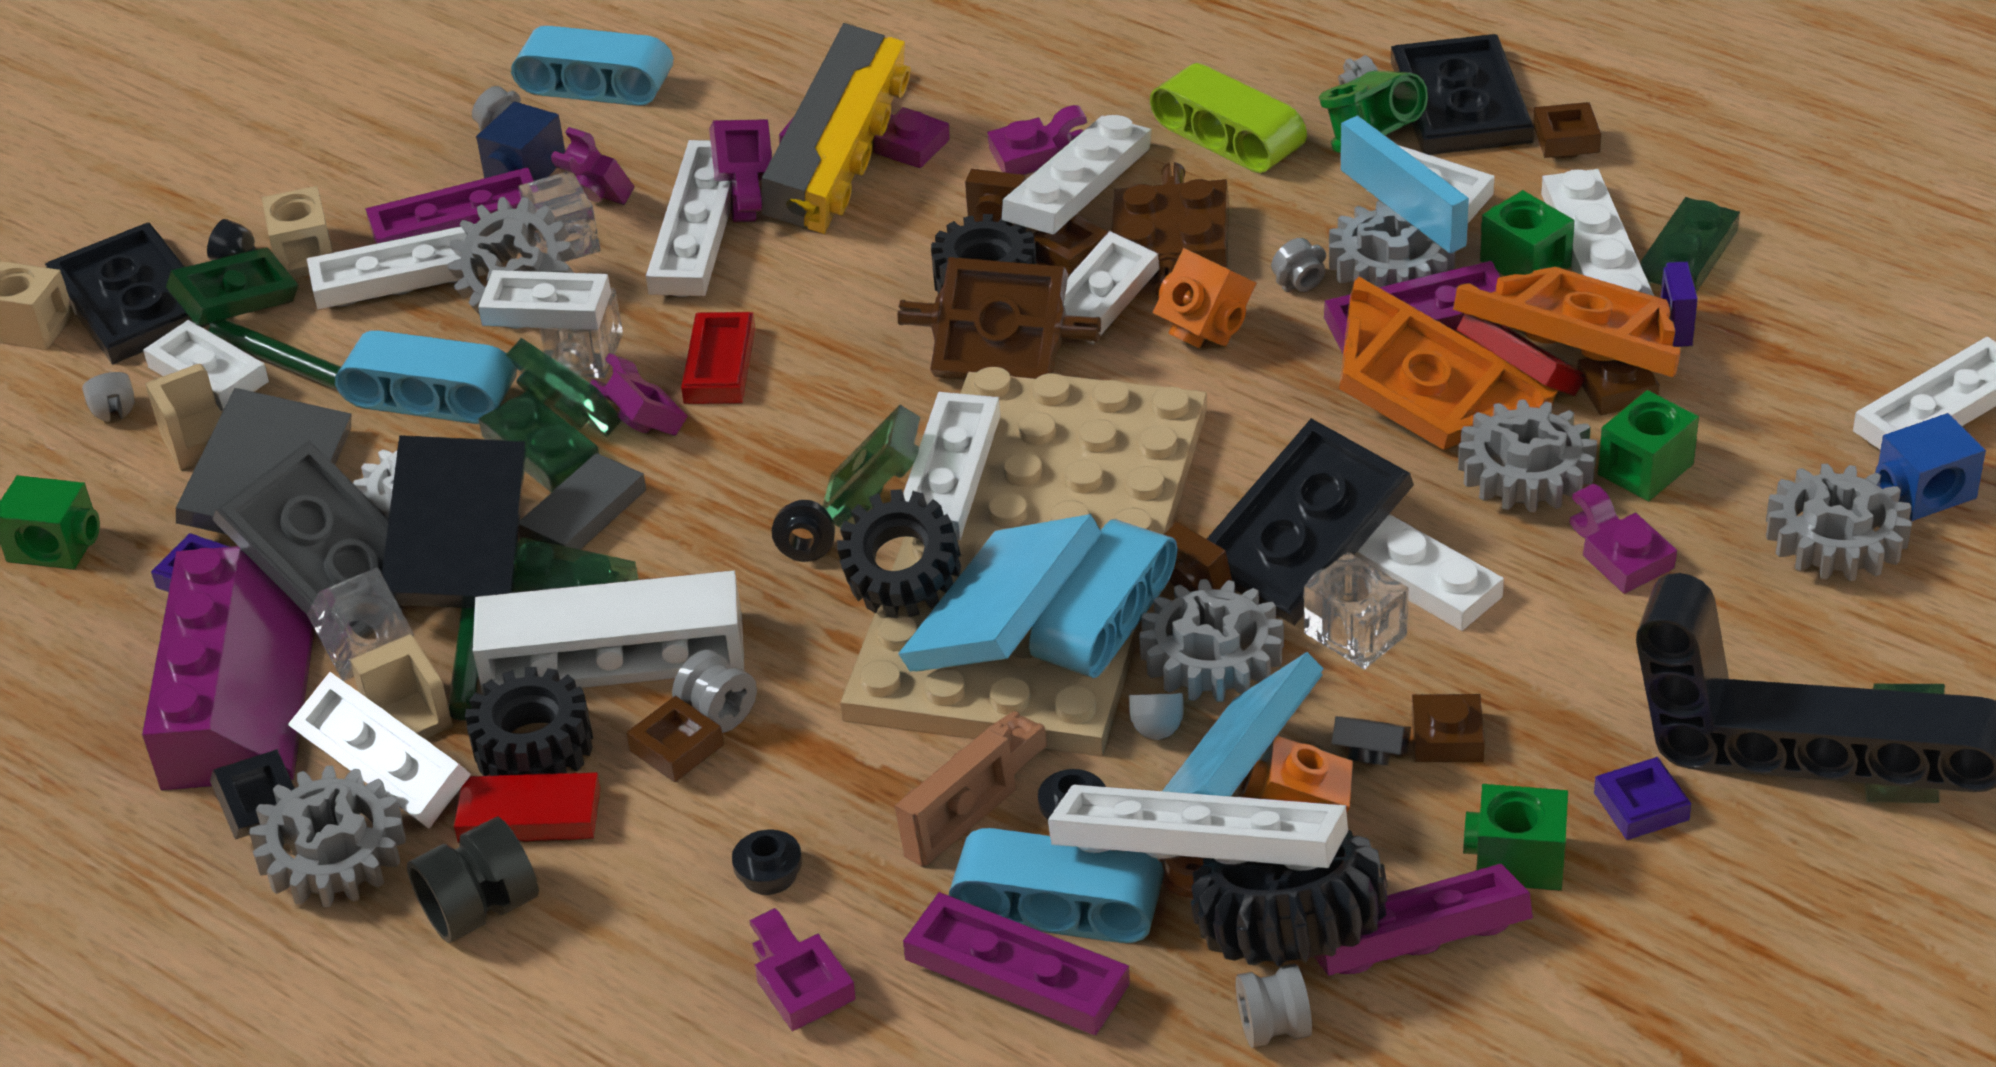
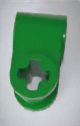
[1318,70,1428,153]

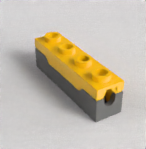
[762,23,911,234]

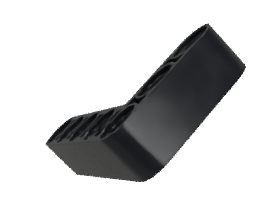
[1636,573,1996,792]

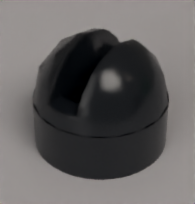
[207,219,256,261]

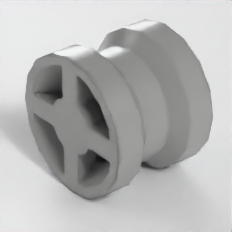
[672,649,757,733]
[1235,963,1312,1048]

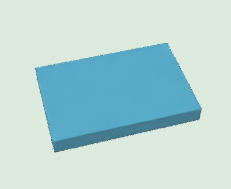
[898,514,1102,672]
[1162,652,1324,797]

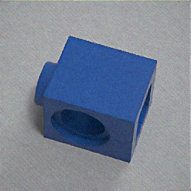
[1875,413,1986,521]

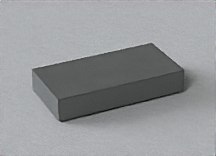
[519,453,647,561]

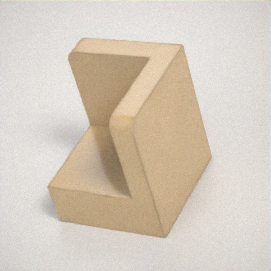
[145,364,222,471]
[350,634,453,739]

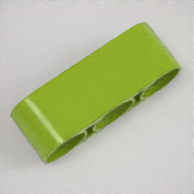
[1150,63,1307,173]

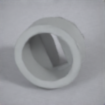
[82,372,135,422]
[1129,693,1184,740]

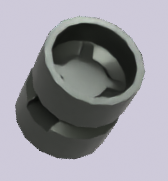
[407,817,539,943]

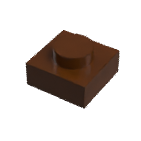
[1533,102,1601,158]
[965,168,1026,226]
[1033,215,1109,277]
[1577,357,1660,416]
[1163,522,1232,593]
[1412,694,1485,762]
[626,695,724,782]

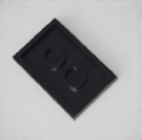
[1391,34,1534,155]
[45,222,210,365]
[1207,418,1414,626]
[380,435,526,608]

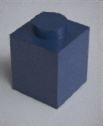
[476,101,565,187]

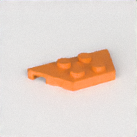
[1453,267,1681,377]
[1339,276,1558,450]

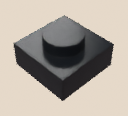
[1331,716,1412,766]
[210,749,295,840]

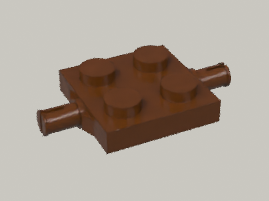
[1111,162,1229,297]
[897,257,1101,380]

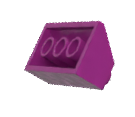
[142,546,316,791]

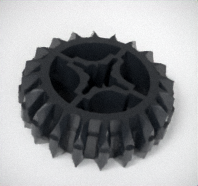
[1191,830,1388,967]

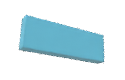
[1341,116,1469,254]

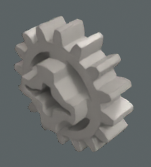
[448,197,576,315]
[1329,201,1455,287]
[1458,400,1597,512]
[1766,464,1912,581]
[1139,579,1284,702]
[250,765,406,907]

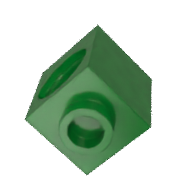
[1480,190,1575,276]
[1597,390,1699,502]
[0,475,100,570]
[1463,784,1568,891]

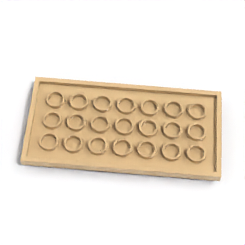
[840,367,1207,756]

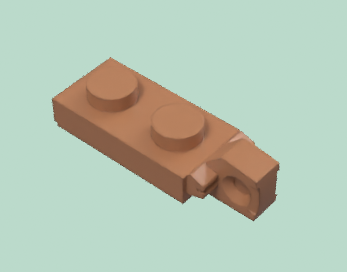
[895,711,1047,866]

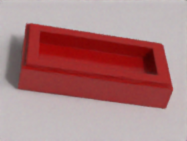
[681,312,756,404]
[1456,314,1585,396]
[454,772,601,843]

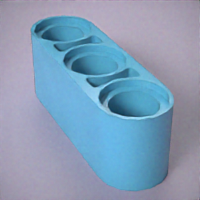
[511,26,674,106]
[335,330,517,424]
[1029,519,1177,678]
[948,828,1165,943]

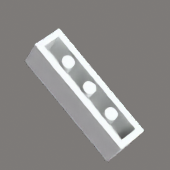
[473,570,744,696]

